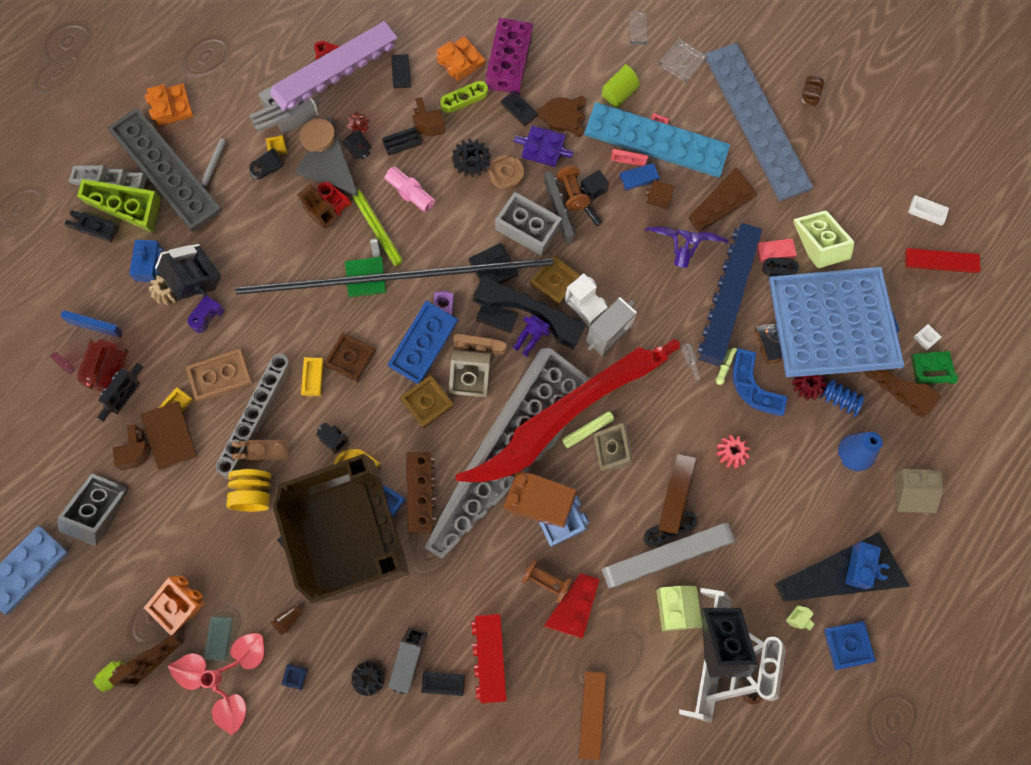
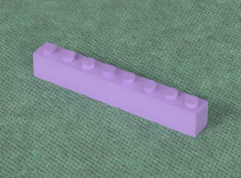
[270,21,397,112]

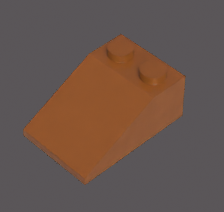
[503,471,577,528]

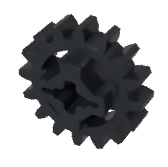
[452,139,491,177]

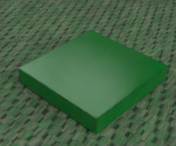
[345,257,386,298]

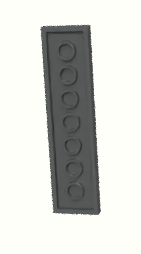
[107,108,222,232]

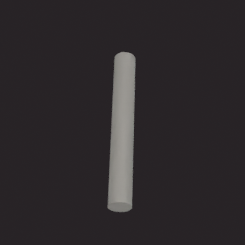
[200,139,227,188]

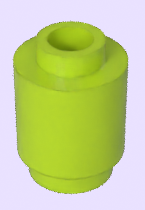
[93,661,123,693]

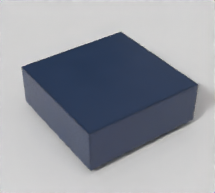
[281,664,308,690]

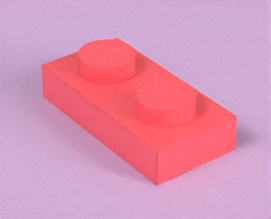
[756,239,797,263]

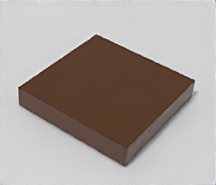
[324,332,376,383]

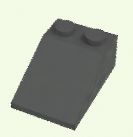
[57,473,128,546]

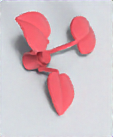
[168,633,265,735]

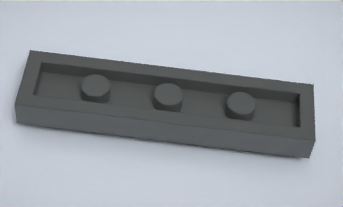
[544,171,576,244]

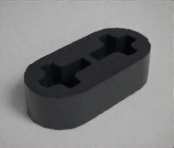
[762,258,799,276]

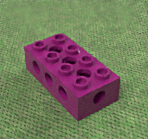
[486,17,533,94]

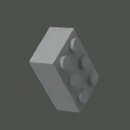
[495,192,562,256]

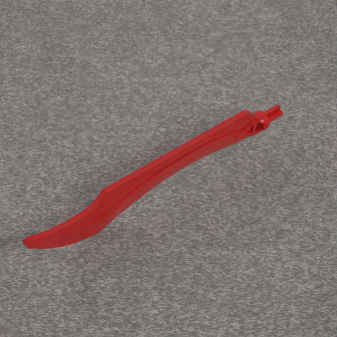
[455,339,681,482]

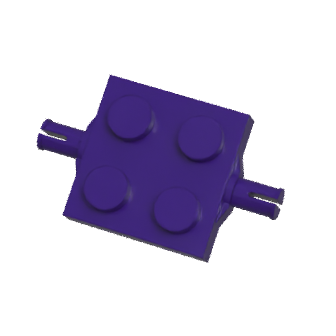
[514,126,574,167]

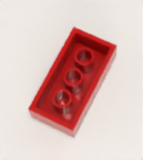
[471,614,506,704]

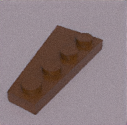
[688,167,758,232]

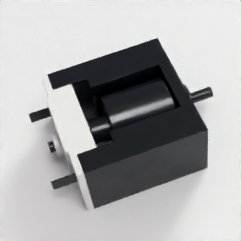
[155,244,222,300]

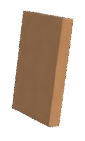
[185,348,253,403]

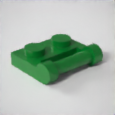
[910,351,958,384]

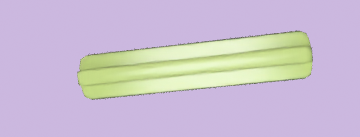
[562,411,614,448]

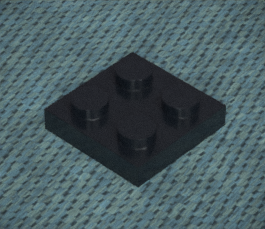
[469,243,518,284]

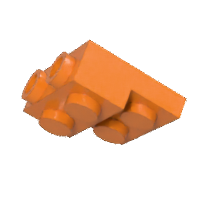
[436,36,486,82]
[145,83,194,126]
[144,575,205,636]

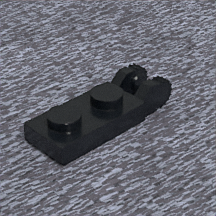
[64,210,120,243]

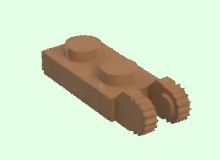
[454,334,507,356]
[232,440,288,460]

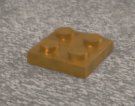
[529,255,581,306]
[400,375,454,429]

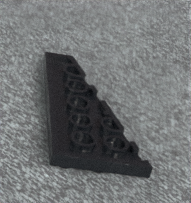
[775,532,910,602]

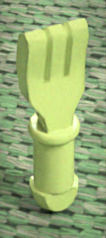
[716,348,737,385]

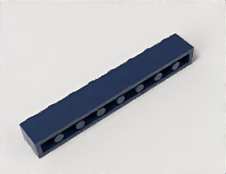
[697,222,762,367]

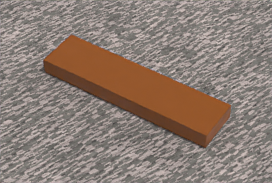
[578,671,606,760]

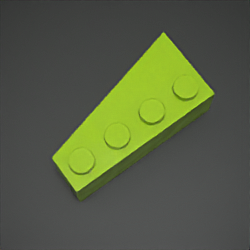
[77,179,161,233]

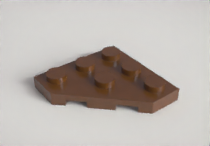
[108,635,183,688]

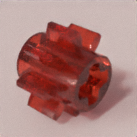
[347,111,370,133]

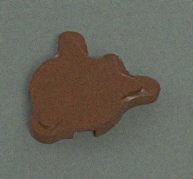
[537,96,586,137]

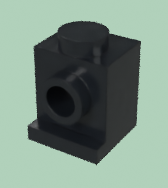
[341,130,372,159]
[316,423,349,454]

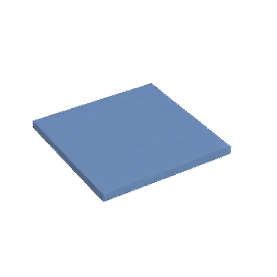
[769,267,904,377]

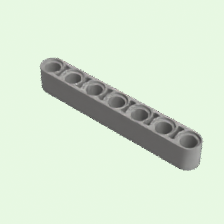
[216,354,291,479]
[601,522,736,589]

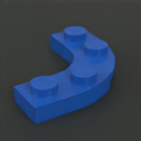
[732,348,787,416]

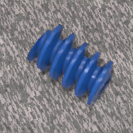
[819,379,864,417]

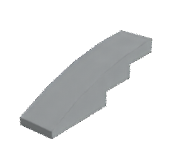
[69,165,147,189]

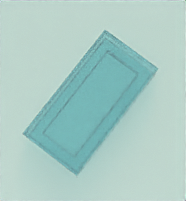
[204,617,233,661]

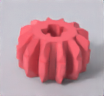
[716,435,750,469]

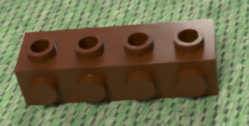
[406,452,436,534]

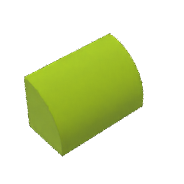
[601,64,640,108]

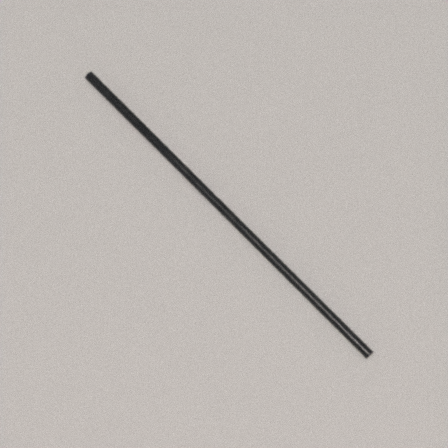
[235,258,554,295]

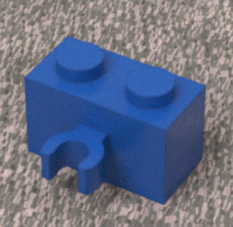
[129,240,164,282]
[845,542,889,590]

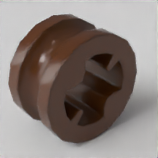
[742,685,762,704]

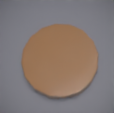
[300,119,336,152]
[489,155,524,190]

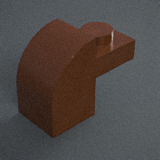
[412,97,445,136]
[297,184,339,229]
[113,424,151,471]

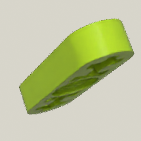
[440,81,488,113]

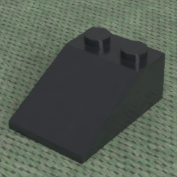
[701,608,758,678]

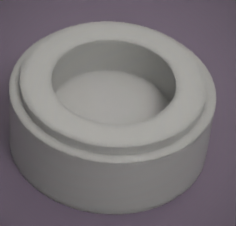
[370,238,381,258]

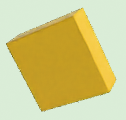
[265,135,287,155]

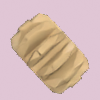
[148,275,176,305]

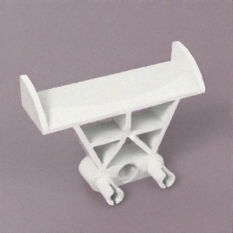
[679,588,786,723]

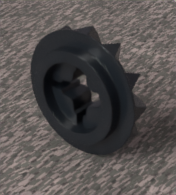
[351,662,385,696]

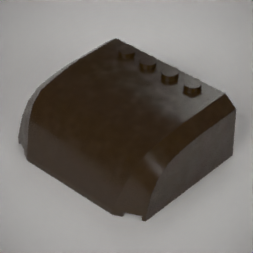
[273,454,409,604]

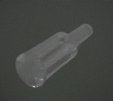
[681,343,701,381]

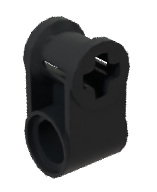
[249,148,285,180]

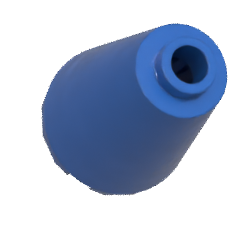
[838,432,883,472]

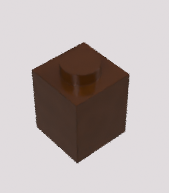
[645,180,675,210]

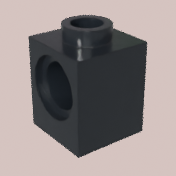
[580,170,610,202]

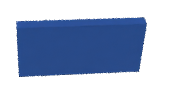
[387,300,459,384]

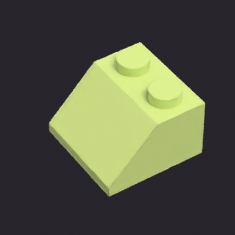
[656,586,702,631]

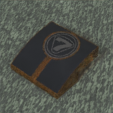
[754,322,783,364]

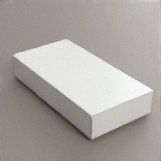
[908,195,949,225]

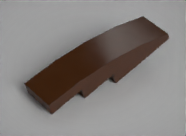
[658,454,697,534]

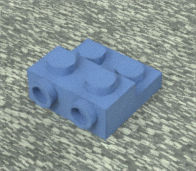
[539,495,590,547]

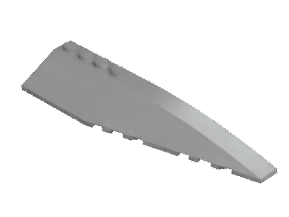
[425,348,590,559]

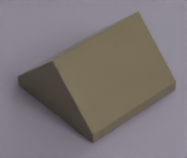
[593,423,633,471]

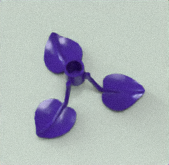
[645,226,729,268]

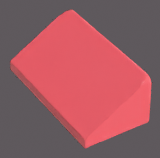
[610,149,648,166]

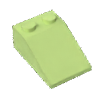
[793,211,854,268]

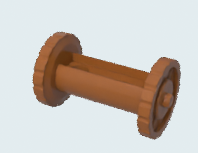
[556,166,590,211]
[522,558,572,603]

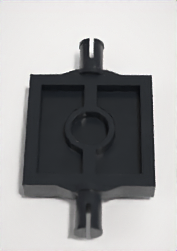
[97,363,144,422]

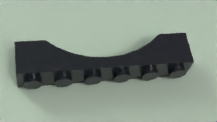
[472,276,586,350]

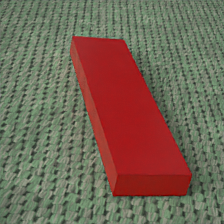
[905,248,981,273]

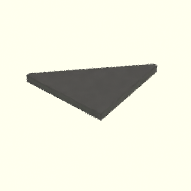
[295,116,358,197]

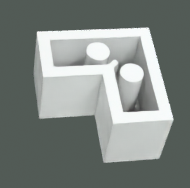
[565,274,608,328]

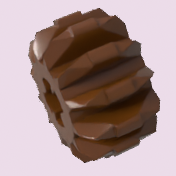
[800,76,824,107]

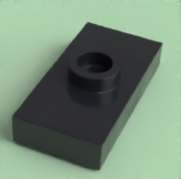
[501,91,538,127]

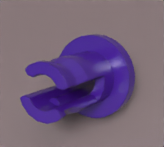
[512,315,550,357]

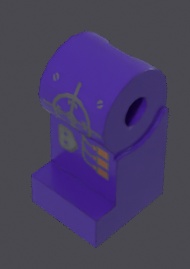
[187,296,225,333]

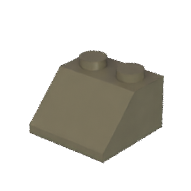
[449,350,491,398]
[894,469,943,514]

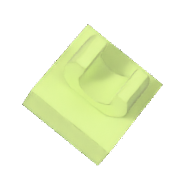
[786,605,815,631]

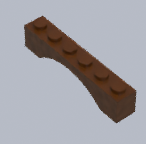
[863,370,942,418]

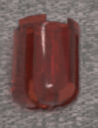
[77,339,129,392]

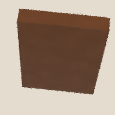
[140,401,198,470]

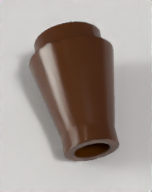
[271,605,303,635]

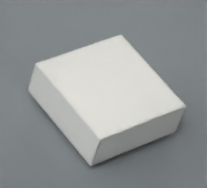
[913,324,941,350]

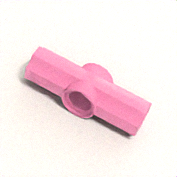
[385,167,435,213]

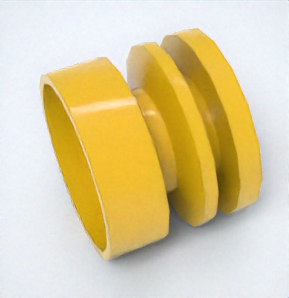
[226,469,271,512]

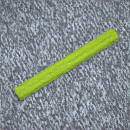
[352,190,403,266]

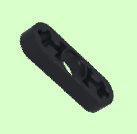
[643,511,698,547]

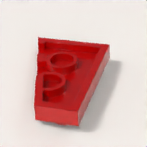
[543,573,600,639]

